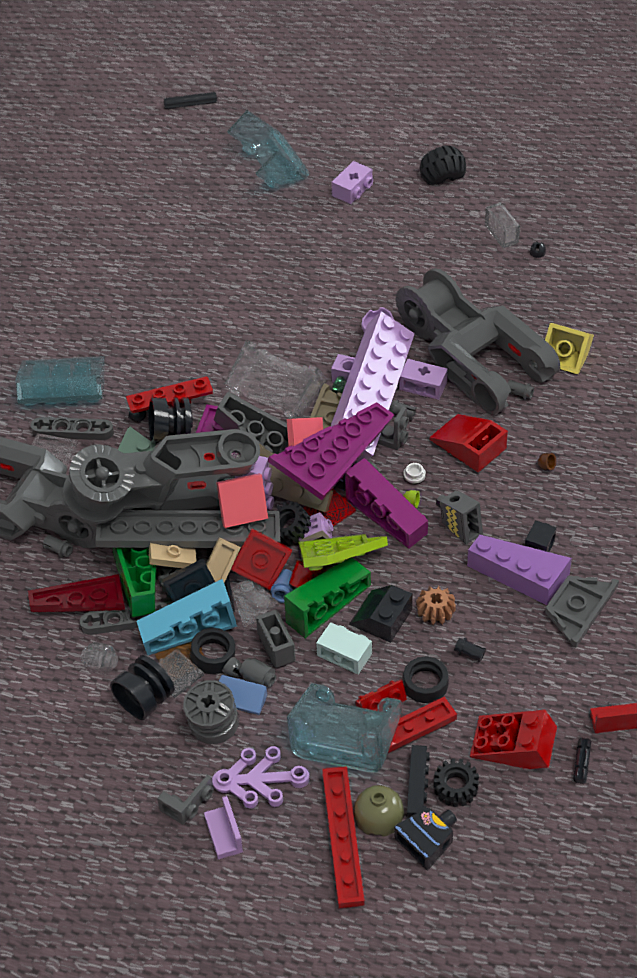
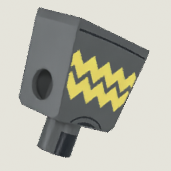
[436,491,483,545]

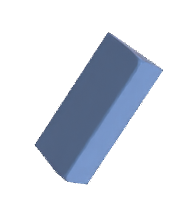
[219,675,267,715]

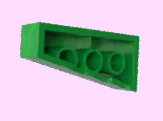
[113,547,157,617]
[284,557,371,639]

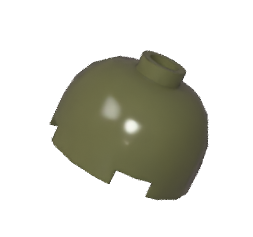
[354,785,404,837]

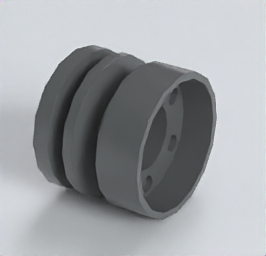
[183,680,239,744]

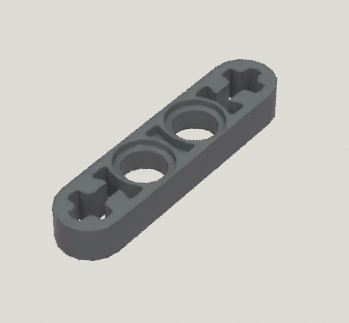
[31,417,114,440]
[80,602,168,635]

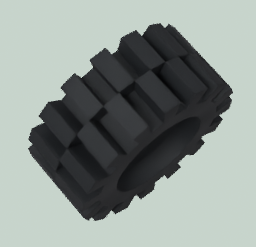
[272,501,311,545]
[434,758,479,807]

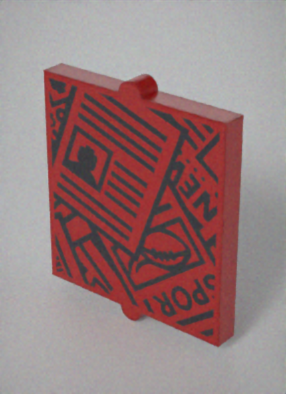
[303,488,356,527]

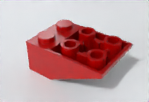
[429,414,508,472]
[470,710,557,769]

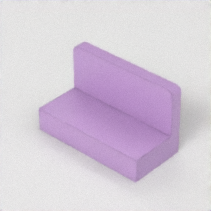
[204,796,243,859]

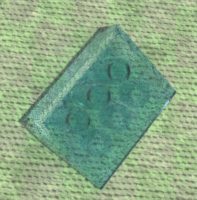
[15,356,105,406]

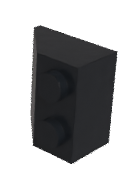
[350,585,413,643]

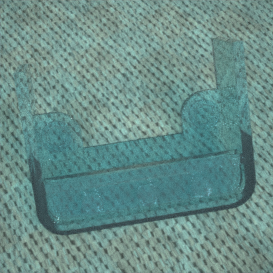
[227,110,310,188]

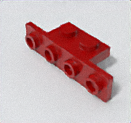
[126,376,213,413]

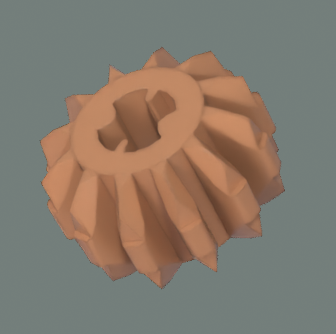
[416,586,456,625]

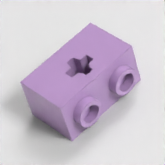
[332,161,373,204]
[399,359,448,400]

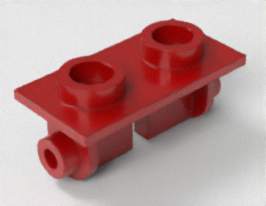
[355,680,407,715]

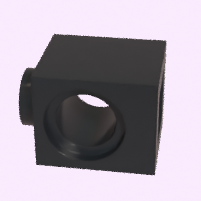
[525,520,557,552]

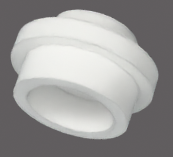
[404,463,426,483]

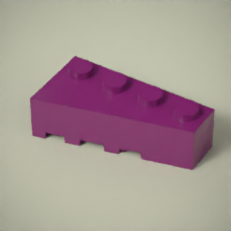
[345,458,428,549]

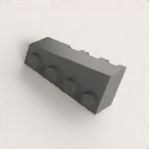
[214,392,289,454]

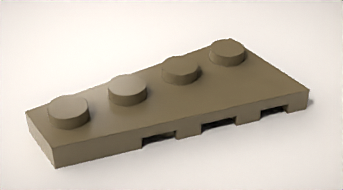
[259,444,334,512]

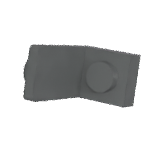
[377,407,409,451]
[157,775,214,825]

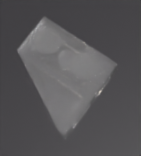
[231,578,279,632]

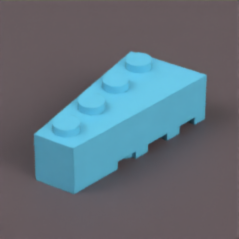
[137,579,237,655]

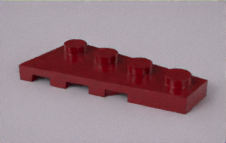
[28,574,125,612]

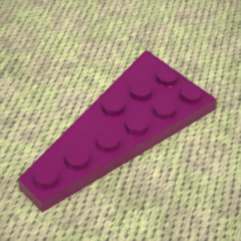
[267,402,394,500]

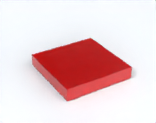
[230,529,292,590]

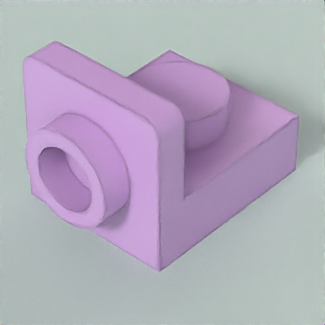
[299,512,334,541]

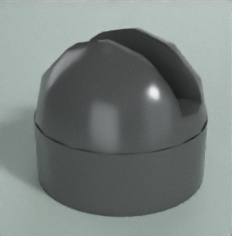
[222,657,242,678]

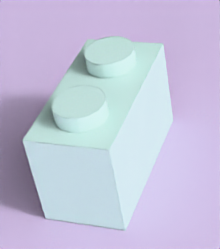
[316,622,372,674]

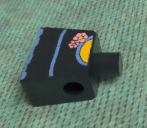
[394,808,457,871]

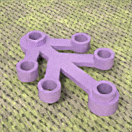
[212,746,309,808]

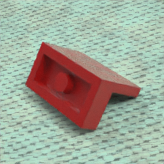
[590,703,637,733]

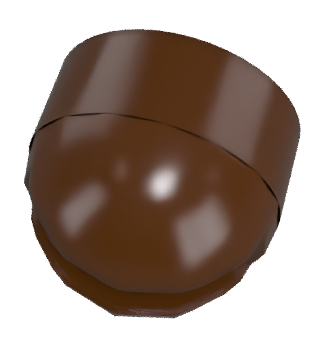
[537,453,556,470]

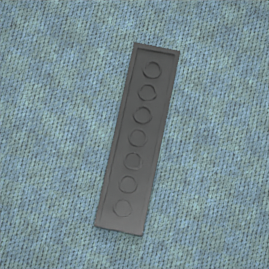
[96,510,280,548]

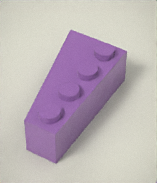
[467,535,571,605]

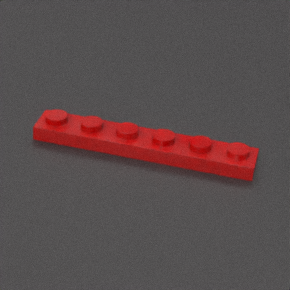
[322,766,365,908]

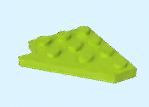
[299,534,388,570]

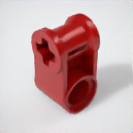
[289,561,326,588]

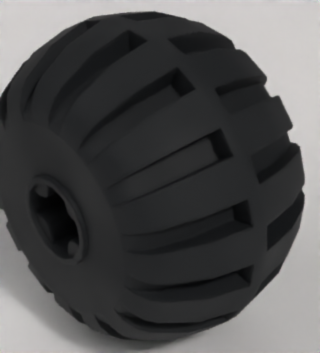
[420,145,467,185]

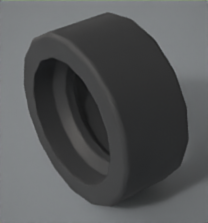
[190,628,236,674]
[403,656,449,704]

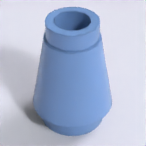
[271,569,293,603]

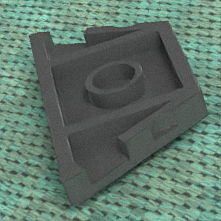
[545,576,619,648]

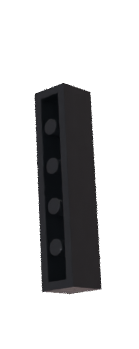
[407,745,430,818]

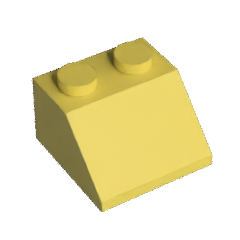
[545,323,594,374]

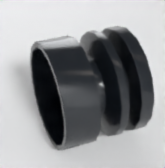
[148,397,193,443]
[110,655,175,720]

